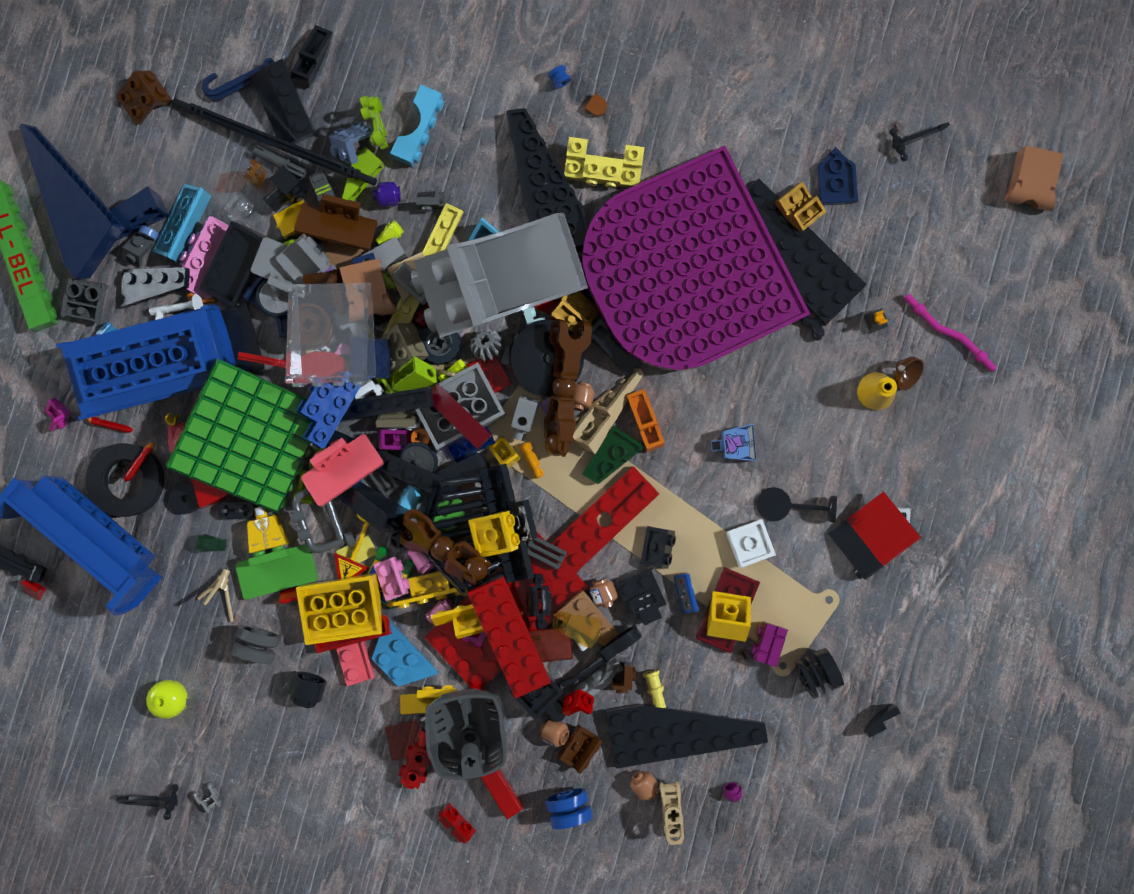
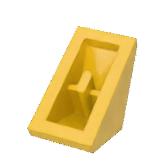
[488,436,521,469]

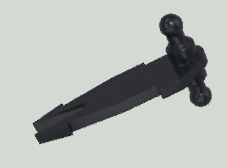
[889,122,950,162]
[116,784,179,820]

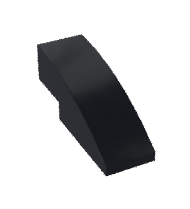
[291,25,333,88]

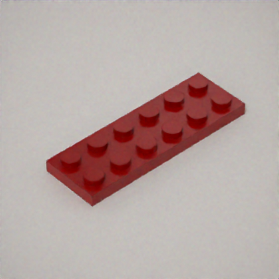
[467,575,551,699]

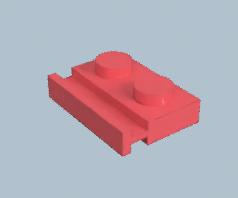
[336,642,375,686]

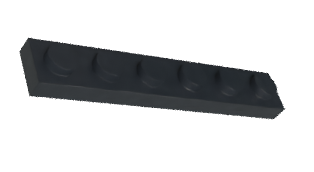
[340,387,434,422]

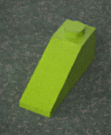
[342,147,385,201]

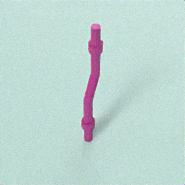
[903,293,997,373]

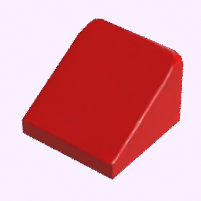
[21,580,47,601]
[279,585,300,604]

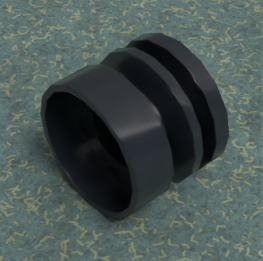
[795,648,844,699]

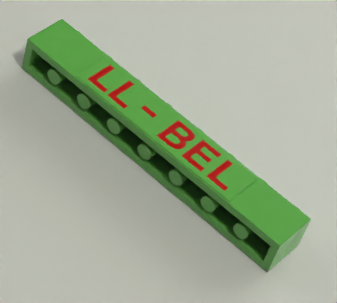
[0,180,58,332]

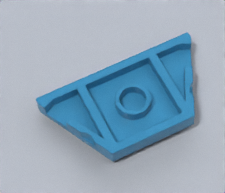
[372,620,439,687]

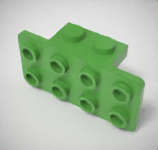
[235,544,318,600]

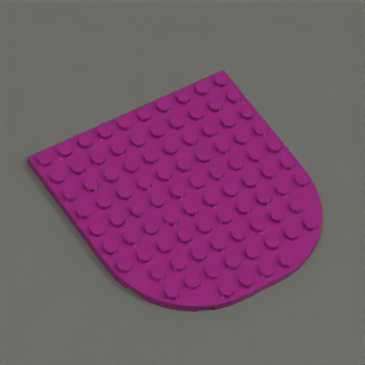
[582,146,810,370]

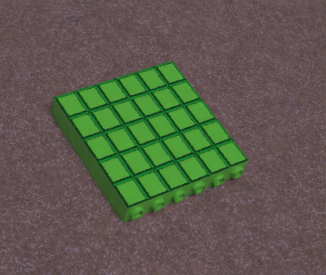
[166,358,312,513]

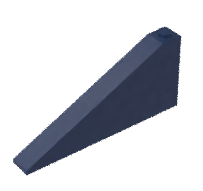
[19,124,125,279]

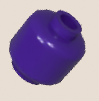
[373,182,401,207]

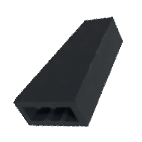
[337,481,411,532]

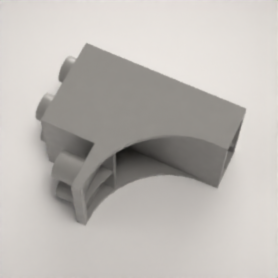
[411,213,589,338]

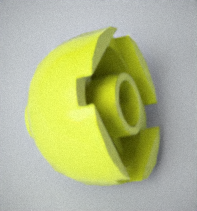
[146,680,188,719]

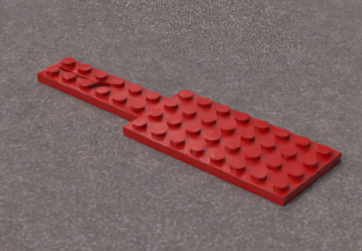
[425,466,659,690]

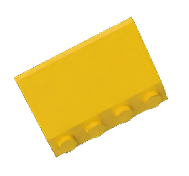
[296,573,382,645]

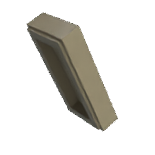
[376,413,417,427]

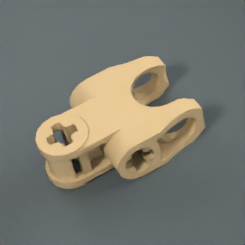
[659,781,684,845]

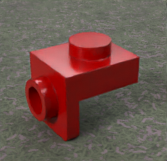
[562,689,594,716]

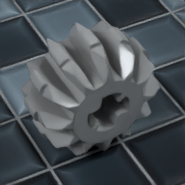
[470,328,503,362]

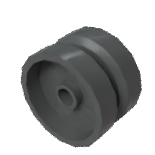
[230,625,280,664]

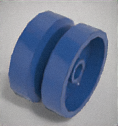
[545,788,593,830]

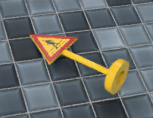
[334,514,369,579]

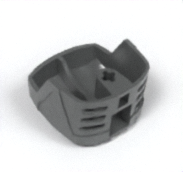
[425,689,507,780]

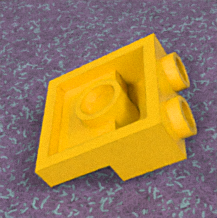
[468,510,520,557]

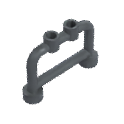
[290,489,356,553]

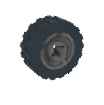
[420,327,462,365]

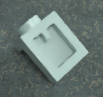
[523,306,546,324]

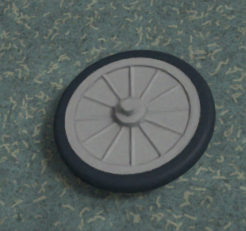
[256,279,297,317]

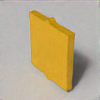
[273,200,304,239]

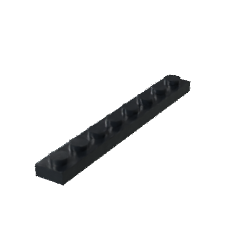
[326,430,460,502]

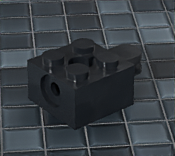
[509,672,566,722]

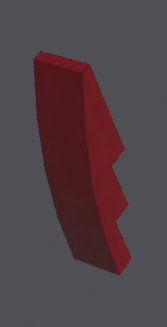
[432,383,492,449]

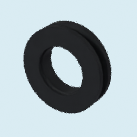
[86,443,164,516]

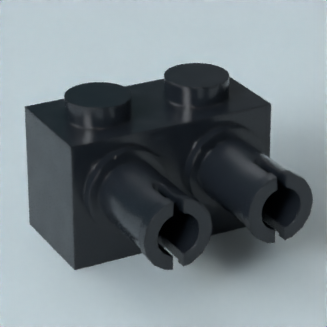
[263,165,307,213]

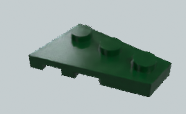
[582,426,645,484]

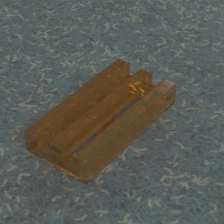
[244,159,267,189]

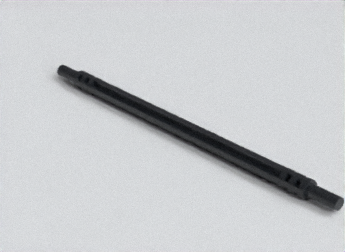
[172,98,377,186]

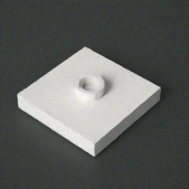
[726,519,776,568]

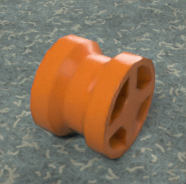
[411,428,431,446]

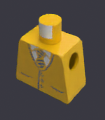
[247,507,290,553]

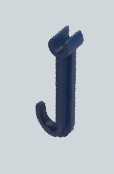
[202,58,275,101]

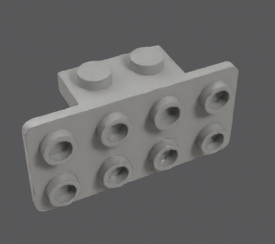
[251,237,336,299]

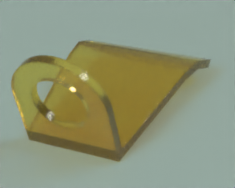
[553,611,602,649]

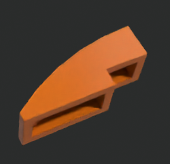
[627,389,665,453]

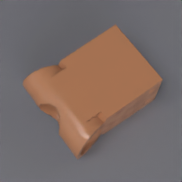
[1004,145,1064,212]
[340,258,397,323]

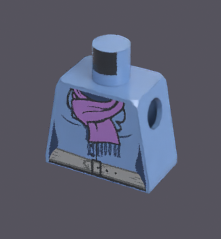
[711,424,757,462]

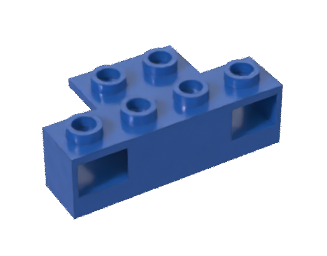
[295,371,363,449]

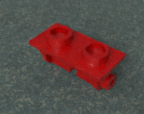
[437,803,476,844]

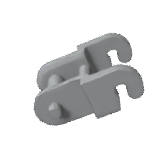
[194,783,221,813]

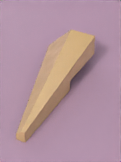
[572,368,644,454]

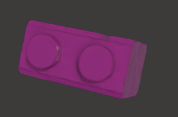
[751,621,788,667]

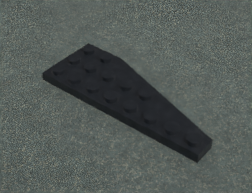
[506,108,588,249]
[747,179,867,326]
[606,704,768,769]

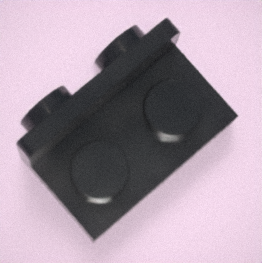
[640,526,676,569]

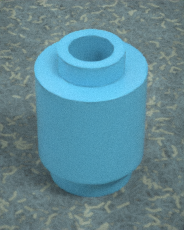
[398,485,422,510]

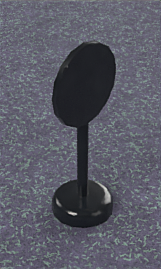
[756,487,837,523]

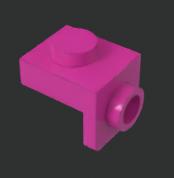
[45,397,71,432]

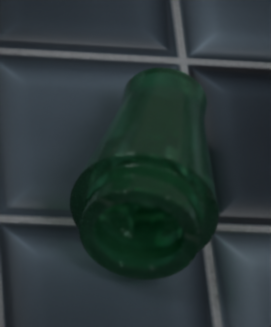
[197,533,227,553]

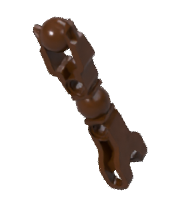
[544,319,592,457]

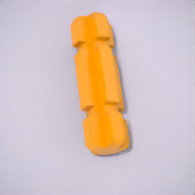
[520,442,544,479]

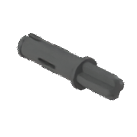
[252,144,307,178]

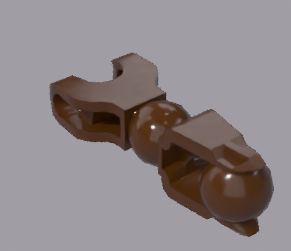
[399,509,492,585]

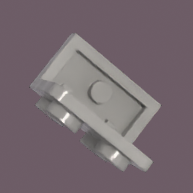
[276,234,330,286]

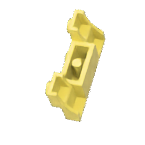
[564,137,645,188]

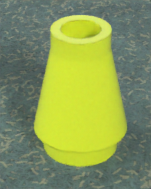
[376,220,404,245]

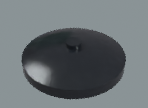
[509,319,584,397]

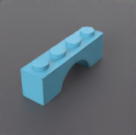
[390,85,444,167]

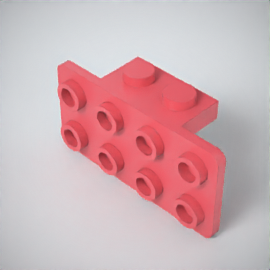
[301,434,383,507]

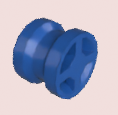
[548,65,571,89]

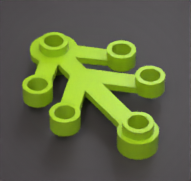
[360,95,388,150]

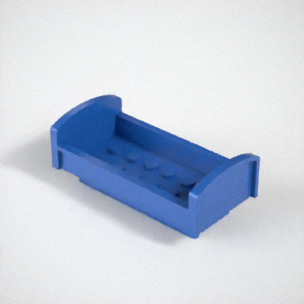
[56,305,237,420]
[0,476,163,615]

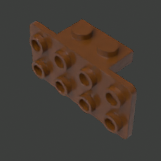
[294,194,377,251]

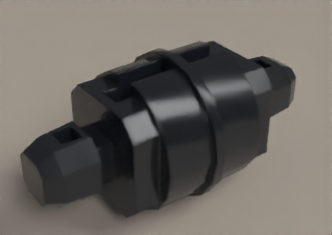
[526,574,553,629]

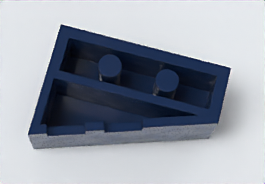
[110,186,169,240]

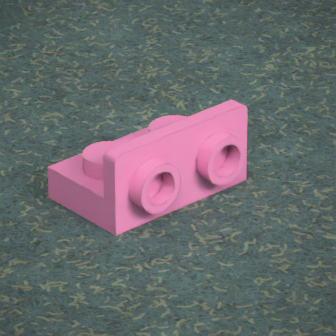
[374,557,410,601]

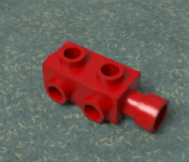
[398,729,432,789]

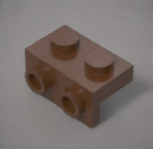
[611,661,636,693]
[557,724,602,774]

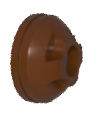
[893,356,924,390]

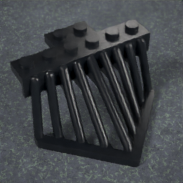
[422,463,538,596]

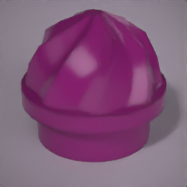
[723,782,742,803]

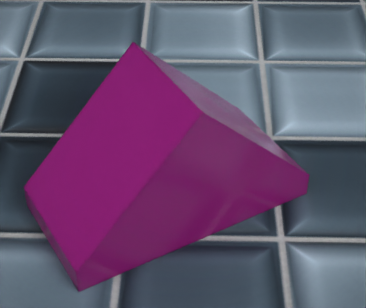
[379,430,412,451]

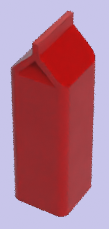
[480,761,523,820]

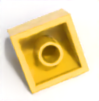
[707,591,751,642]

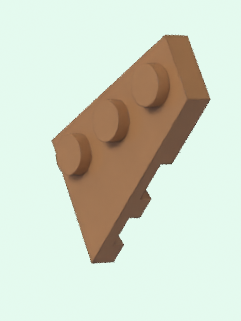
[552,589,619,646]

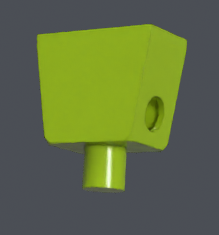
[392,356,440,391]

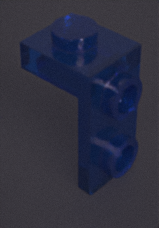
[448,426,496,463]

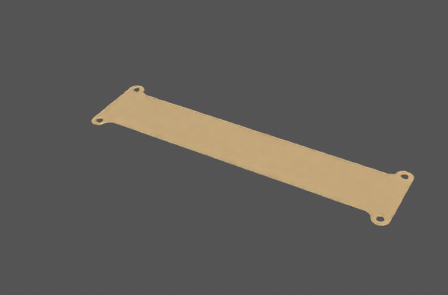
[473,385,840,676]

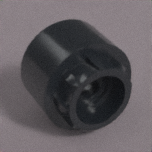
[289,671,327,708]

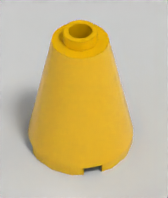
[857,372,897,410]

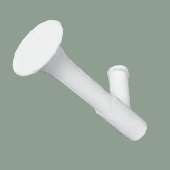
[149,294,203,320]

